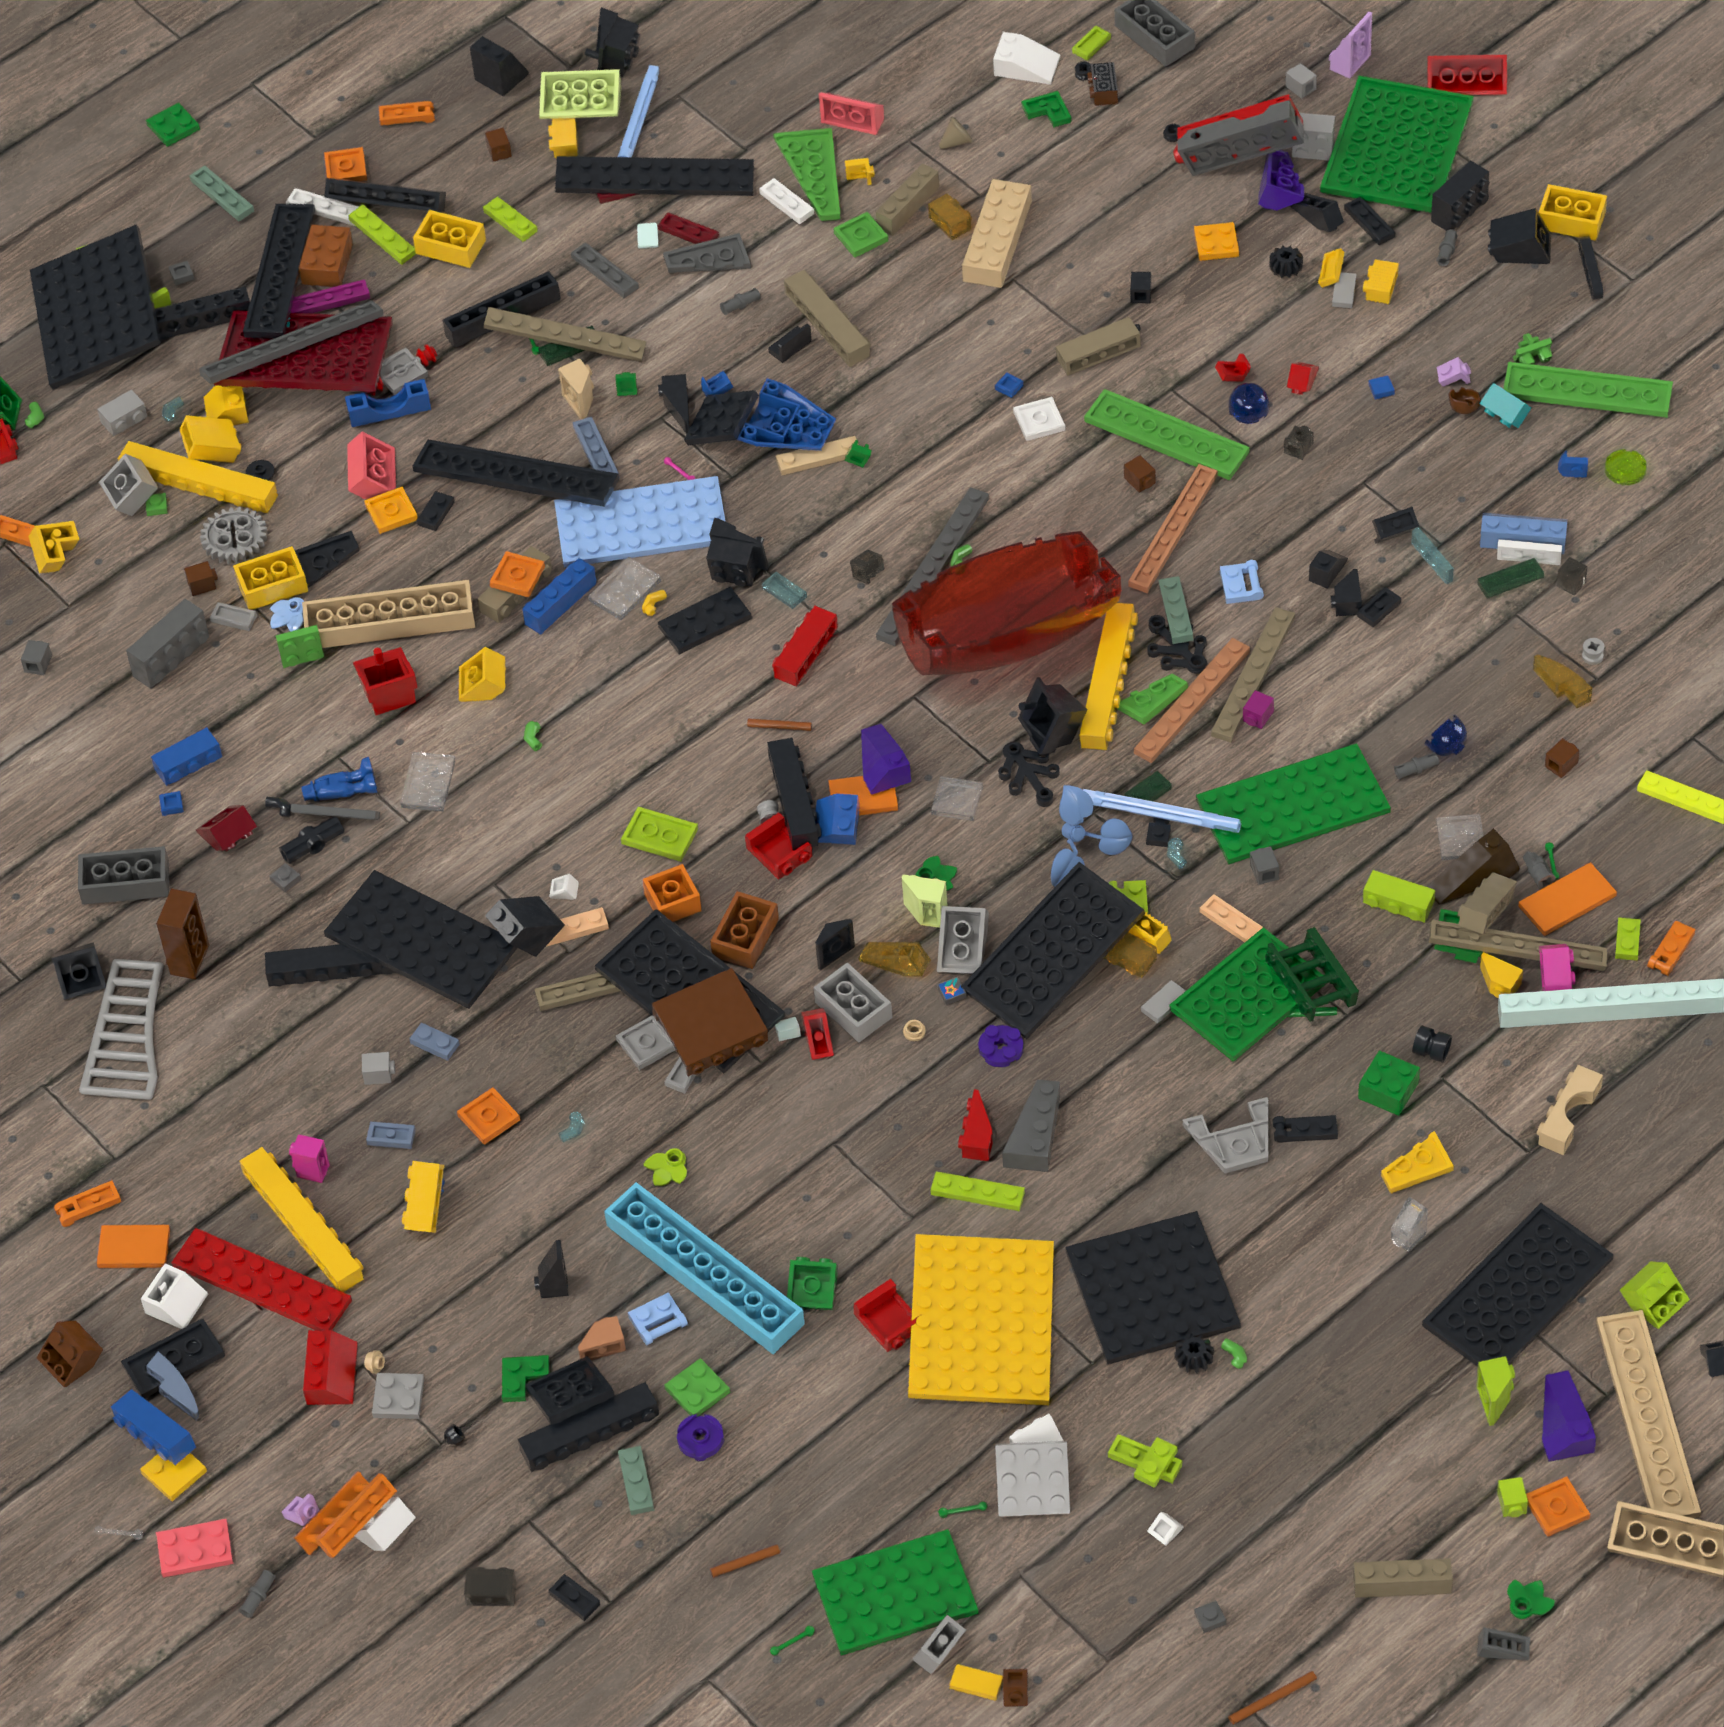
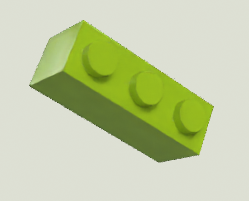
[1363,870,1435,923]

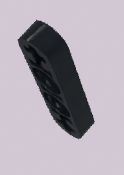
[1578,236,1603,300]

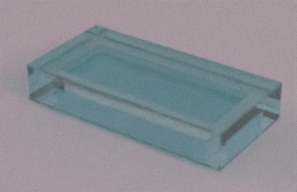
[762,572,807,609]

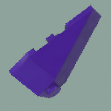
[1258,150,1304,211]
[861,724,911,795]
[1542,1370,1596,1462]

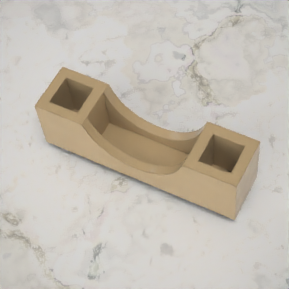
[1537,1065,1603,1155]

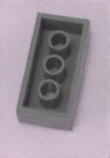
[1114,0,1195,67]
[126,599,209,689]
[78,846,169,905]

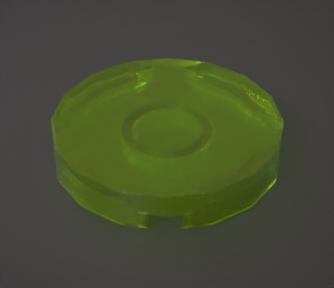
[1605,449,1647,485]

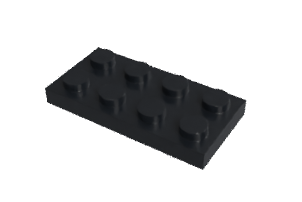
[658,586,752,655]
[121,1318,225,1399]

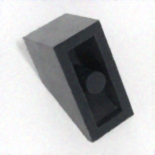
[1309,550,1348,589]
[1330,569,1362,616]

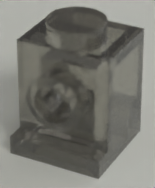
[1284,426,1314,460]
[850,549,885,584]

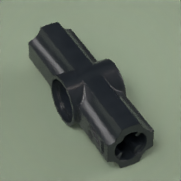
[279,816,344,864]

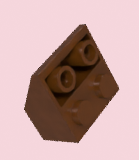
[37,1321,103,1387]

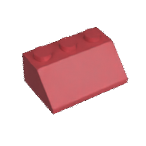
[819,92,884,135]
[347,431,396,499]

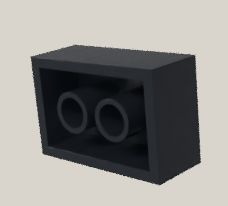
[1431,160,1490,231]

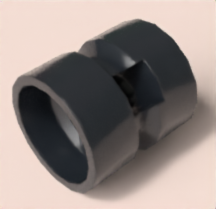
[1412,1025,1452,1063]

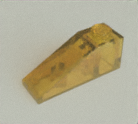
[858,942,931,977]

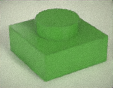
[146,493,168,516]

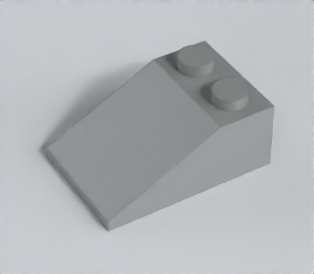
[937,906,989,974]

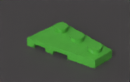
[1116,674,1188,724]

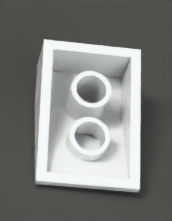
[993,32,1060,85]

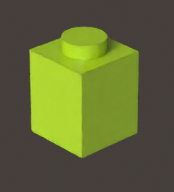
[1497,1477,1528,1517]

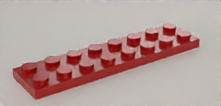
[171,1228,352,1330]

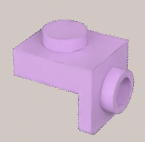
[1437,357,1471,387]
[282,1494,320,1527]

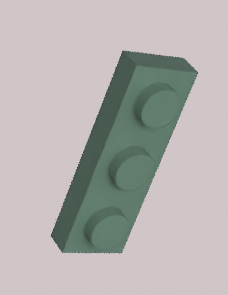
[618,1446,654,1515]

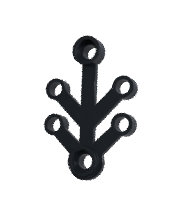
[1147,615,1208,674]
[998,742,1060,807]

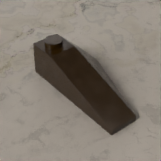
[1426,828,1520,905]

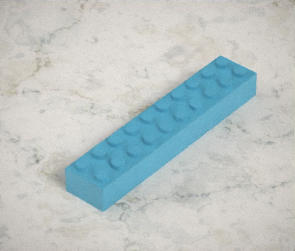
[604,1182,805,1354]

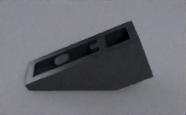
[1290,193,1344,232]
[658,374,690,434]
[534,1239,569,1299]

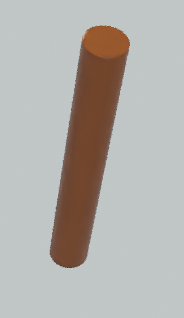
[747,718,812,731]
[710,1544,780,1578]

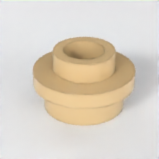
[903,1020,926,1041]
[365,1350,385,1374]

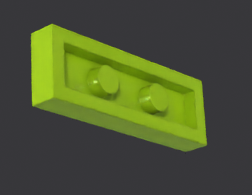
[483,196,538,242]
[1108,1434,1182,1484]

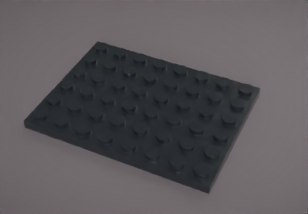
[30,224,161,389]

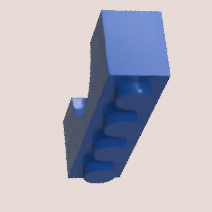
[345,379,431,427]

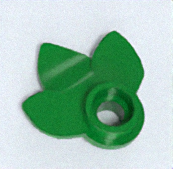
[915,856,957,891]
[1507,1579,1555,1619]

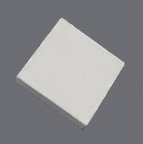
[1013,397,1065,441]

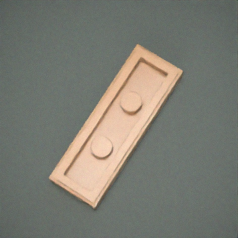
[1200,894,1263,943]

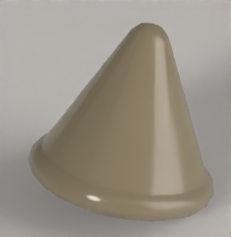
[939,117,973,149]

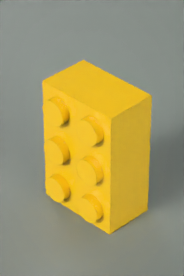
[1539,184,1607,241]
[413,210,486,268]
[233,546,308,610]

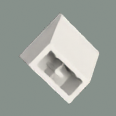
[141,1264,208,1329]
[1009,1414,1063,1443]
[354,1497,416,1551]

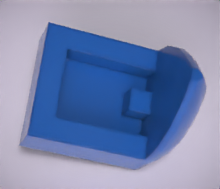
[701,370,734,396]
[1558,450,1588,478]

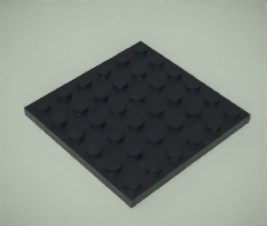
[1065,1211,1241,1365]

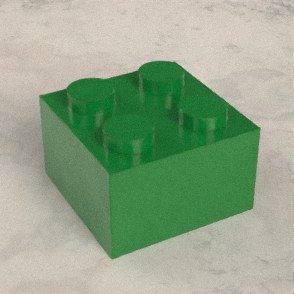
[1358,1050,1420,1116]

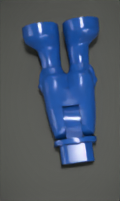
[301,757,378,802]

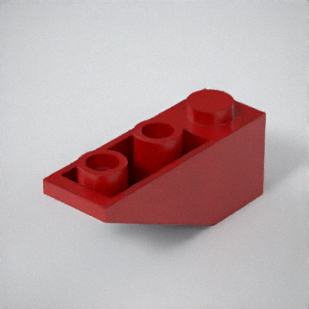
[958,1089,993,1162]

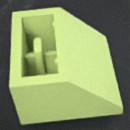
[902,875,947,928]

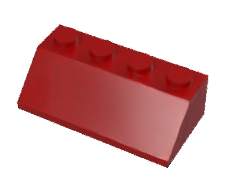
[1427,55,1507,95]

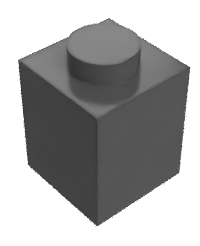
[21,640,52,675]
[1250,846,1279,885]

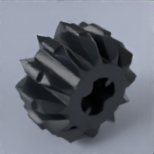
[1269,245,1303,278]
[1174,1333,1214,1374]

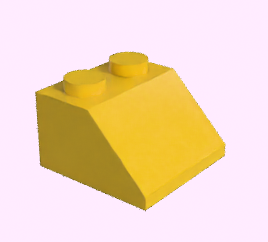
[204,386,249,425]
[459,647,506,702]

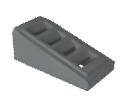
[1477,1627,1530,1661]

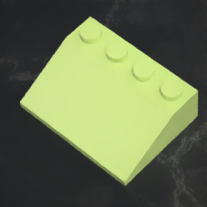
[539,70,621,119]

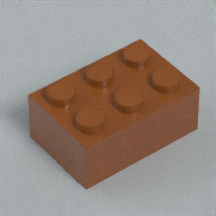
[299,225,353,287]
[710,891,779,969]

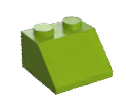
[1476,1356,1515,1426]

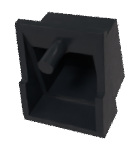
[585,7,641,78]
[706,518,769,586]
[1018,677,1088,755]

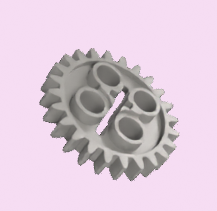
[200,507,268,564]

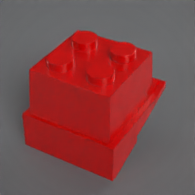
[353,647,418,716]

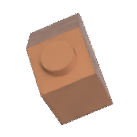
[578,1316,626,1360]

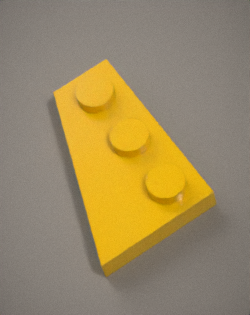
[1381,1131,1454,1194]

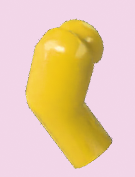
[642,589,667,616]

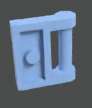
[1220,560,1264,604]
[628,1292,688,1345]

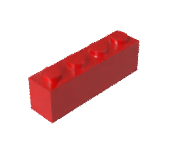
[772,606,838,687]

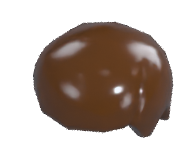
[1448,387,1481,415]

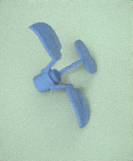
[1051,785,1133,886]

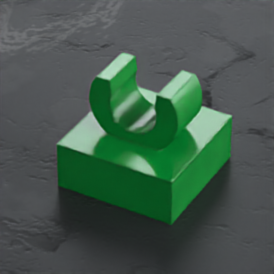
[615,372,638,396]
[844,440,872,468]

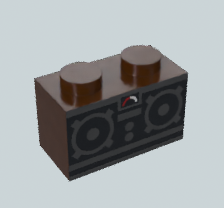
[1087,62,1118,106]

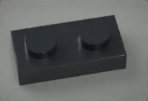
[417,491,455,531]
[1357,587,1401,627]
[548,1574,601,1621]

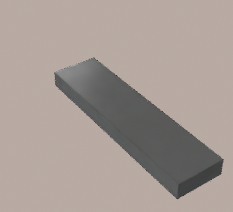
[571,242,639,298]
[291,804,380,820]

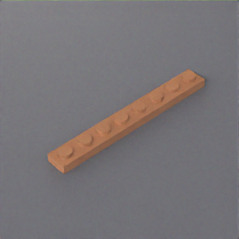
[1128,464,1218,593]
[1134,638,1250,763]

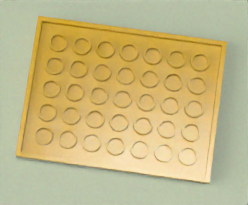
[908,1234,1054,1405]

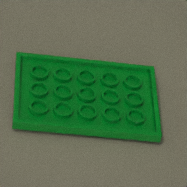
[1169,927,1326,1062]
[812,1529,978,1656]

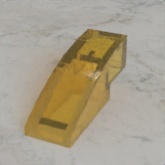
[1533,654,1592,708]

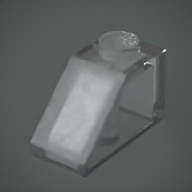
[1391,1196,1428,1252]

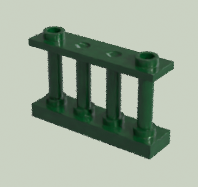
[1265,927,1359,1022]

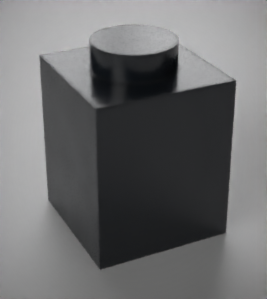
[1130,271,1151,304]

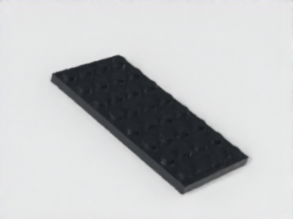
[961,862,1145,1039]
[324,870,517,1009]
[595,909,785,1073]
[1422,1203,1614,1367]

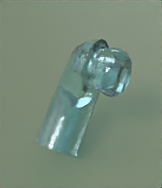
[162,396,184,421]
[1167,838,1187,869]
[558,1112,584,1143]

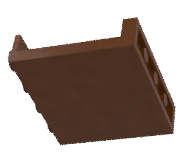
[652,968,768,1077]

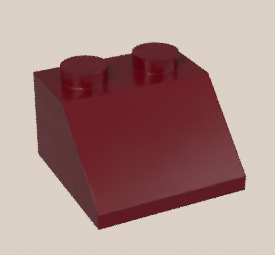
[196,805,257,852]

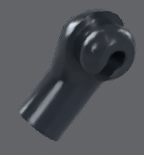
[265,796,291,817]

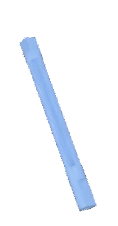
[618,65,659,157]
[1083,789,1241,833]

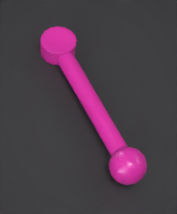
[664,457,696,480]

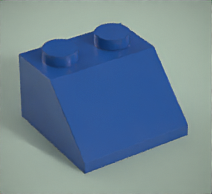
[815,794,860,845]

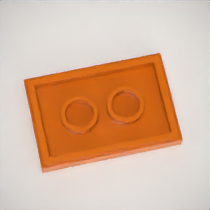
[828,776,898,816]
[97,1225,170,1268]

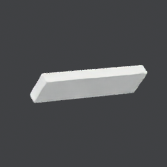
[286,188,359,226]

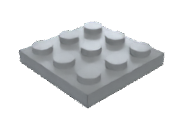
[995,1441,1070,1516]

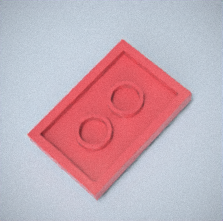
[156,1519,233,1578]

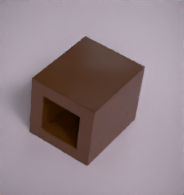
[485,127,512,162]
[1124,455,1156,493]
[184,561,218,596]
[1545,738,1579,778]

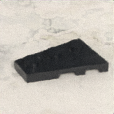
[294,530,359,588]

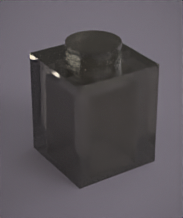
[1557,557,1588,596]

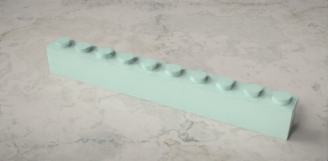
[1498,979,1724,1028]

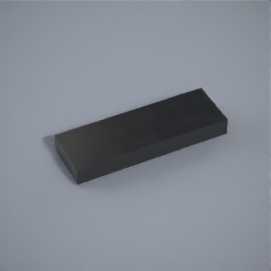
[1344,197,1396,245]

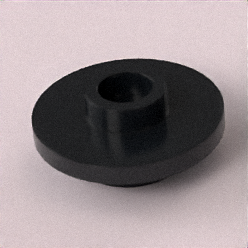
[246,460,275,481]

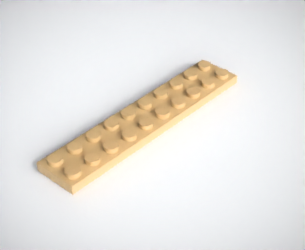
[1596,1310,1701,1518]

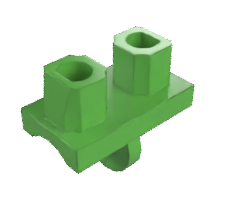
[1513,333,1552,365]

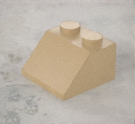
[558,358,594,420]

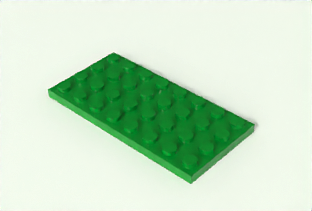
[1196,743,1391,865]

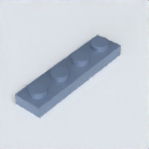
[572,416,619,475]

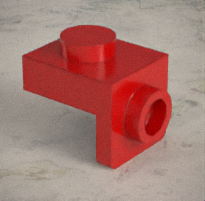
[1215,354,1251,382]

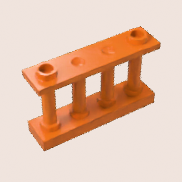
[294,1472,397,1558]

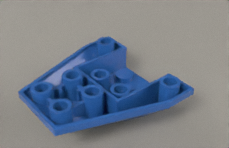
[737,378,836,451]

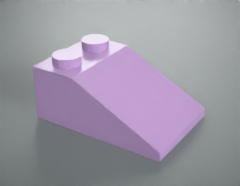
[1329,12,1372,79]

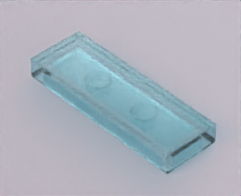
[1411,527,1454,584]

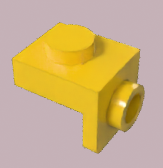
[845,158,875,185]

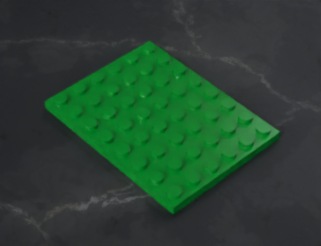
[1320,76,1474,213]

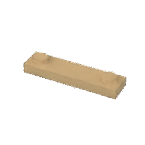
[776,436,856,475]

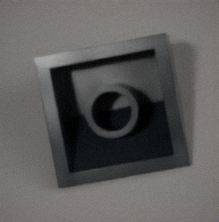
[51,942,106,1000]

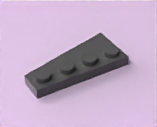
[663,233,751,273]

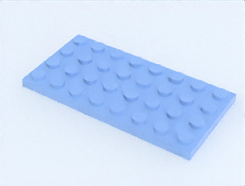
[554,476,725,568]

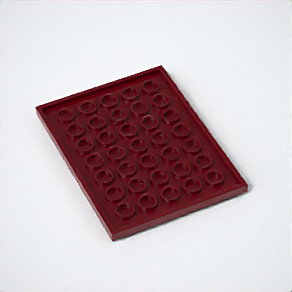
[214,311,393,392]

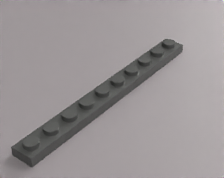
[199,301,383,384]
[876,487,989,646]

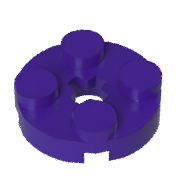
[978,1025,1023,1067]
[677,1414,724,1462]

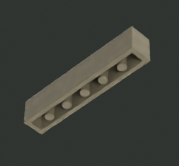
[784,270,871,367]

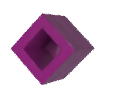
[1243,690,1274,729]

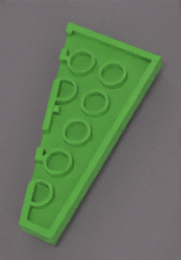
[773,128,841,221]

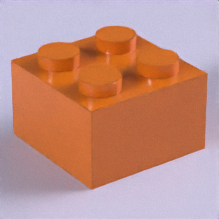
[642,864,702,922]

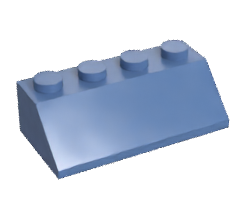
[1480,513,1568,554]

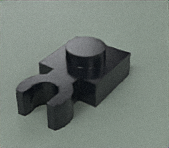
[1146,817,1171,847]

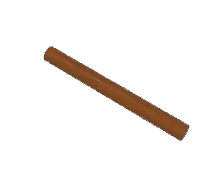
[1228,1671,1317,1725]

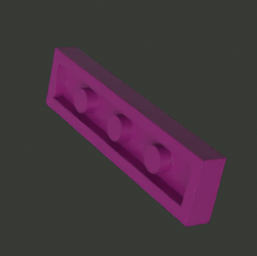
[291,279,371,314]

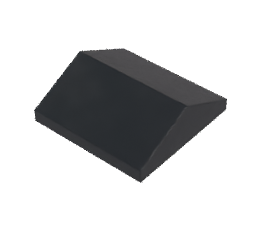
[815,919,855,971]

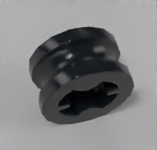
[1075,61,1091,81]

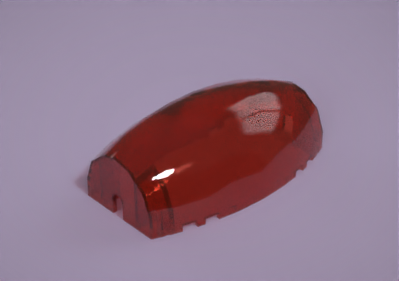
[892,531,1122,675]

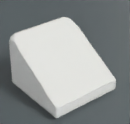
[549,874,579,900]
[1147,1512,1184,1546]

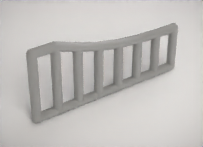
[79,959,164,1100]

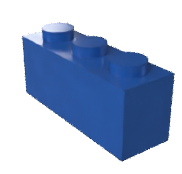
[151,728,222,786]

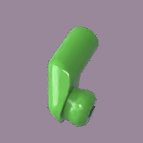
[25,402,44,428]
[950,544,972,572]
[523,721,542,751]
[1221,1338,1247,1369]

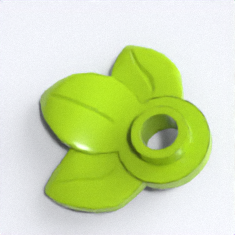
[644,1148,687,1186]

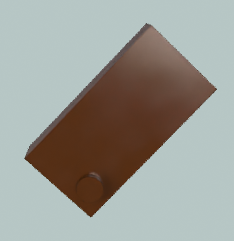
[156,888,210,979]

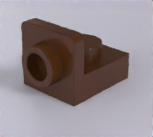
[1003,1669,1028,1707]

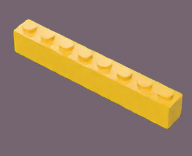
[118,441,278,514]
[1079,602,1138,750]
[240,1147,364,1292]

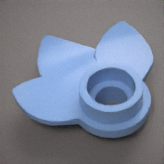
[270,597,304,632]

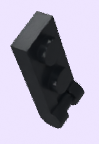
[1272,1115,1338,1142]

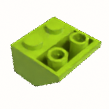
[1620,1261,1690,1328]

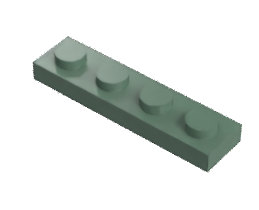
[189,166,254,221]
[1158,576,1194,644]

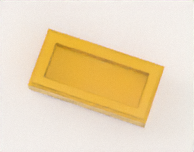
[1318,248,1345,288]
[949,1664,1003,1701]

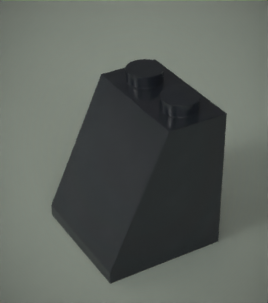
[470,36,529,97]
[1488,208,1551,264]
[485,896,565,957]

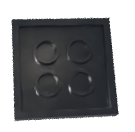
[684,390,759,446]
[525,1356,615,1425]

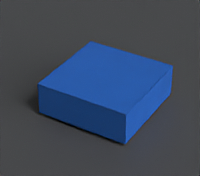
[995,372,1024,398]
[1368,375,1395,399]
[159,791,184,816]

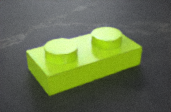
[1615,917,1641,961]
[1134,1437,1178,1488]

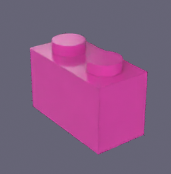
[1539,944,1575,991]
[289,1134,330,1183]

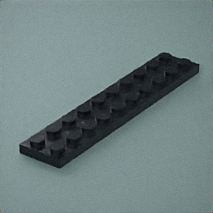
[555,156,754,196]
[243,203,315,339]
[412,439,619,507]

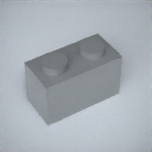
[97,389,148,436]
[912,1615,966,1674]

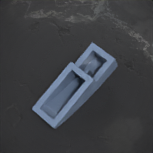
[146,1352,199,1420]

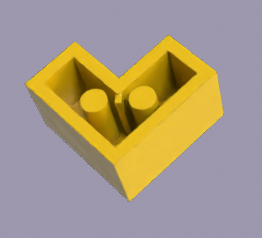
[28,521,79,574]

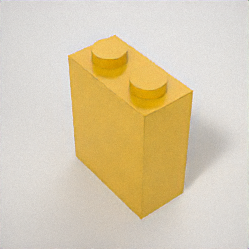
[179,415,241,463]

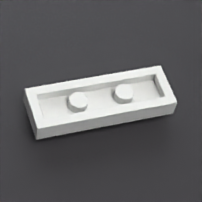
[759,178,814,224]
[1497,540,1562,565]

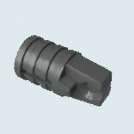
[1523,851,1556,889]

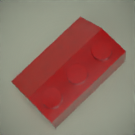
[303,1330,358,1405]

